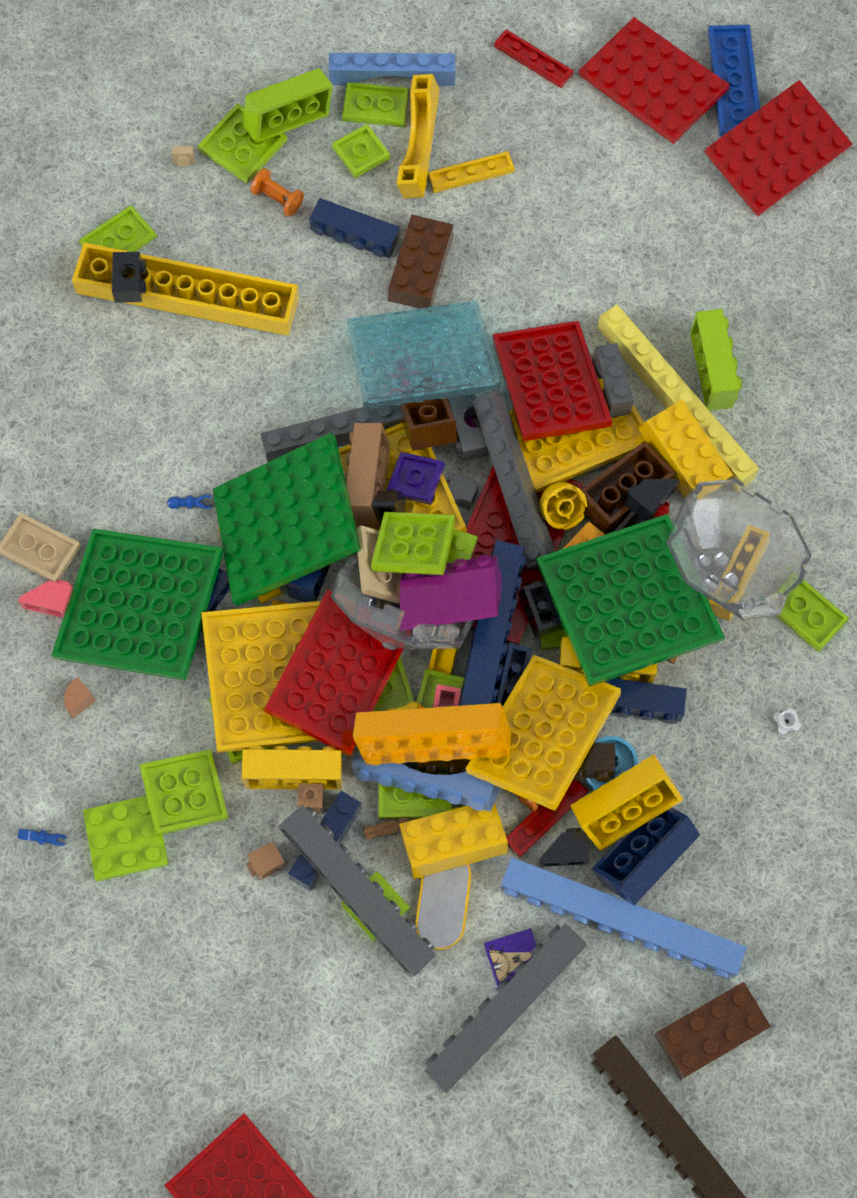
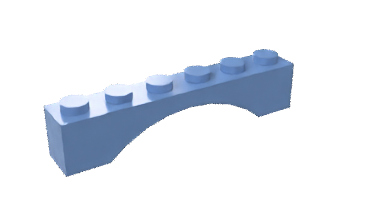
[329,53,455,86]
[351,749,500,812]

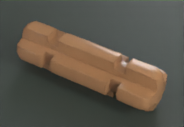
[363,817,410,840]

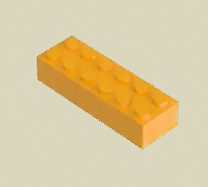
[353,703,511,765]

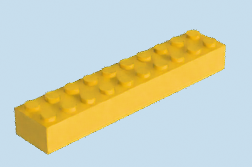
[72,243,299,336]

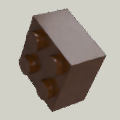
[400,392,457,451]

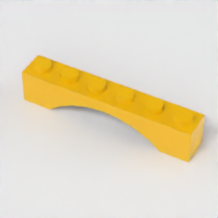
[397,74,440,199]

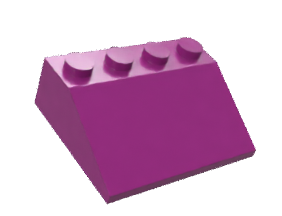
[400,555,502,631]

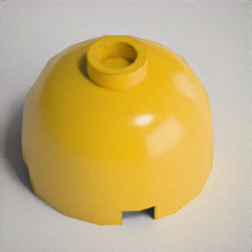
[539,482,587,530]

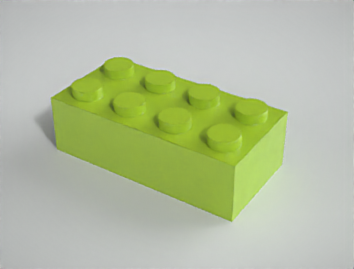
[243,68,333,143]
[689,309,742,411]

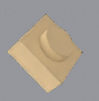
[171,146,195,167]

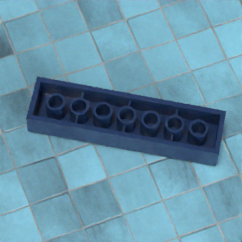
[458,540,526,706]

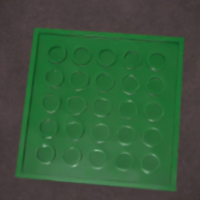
[213,433,361,606]
[536,514,725,687]
[51,529,224,681]

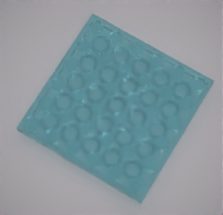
[347,301,501,409]

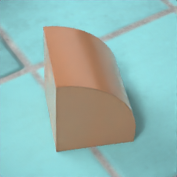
[64,677,96,718]

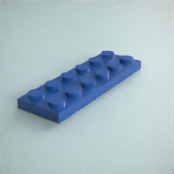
[707,24,760,137]

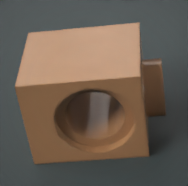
[298,783,324,814]
[246,841,286,880]

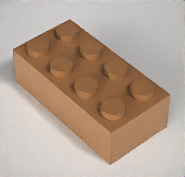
[344,423,390,527]

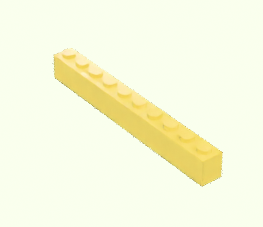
[597,304,759,491]

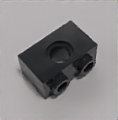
[112,251,146,303]
[519,581,561,638]

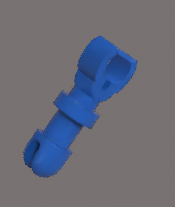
[167,494,213,509]
[17,829,67,846]

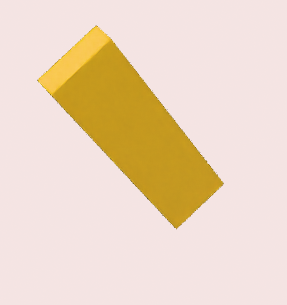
[427,151,515,193]

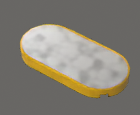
[415,864,471,950]

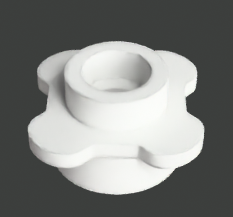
[773,708,801,735]

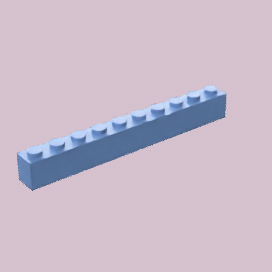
[500,857,747,979]

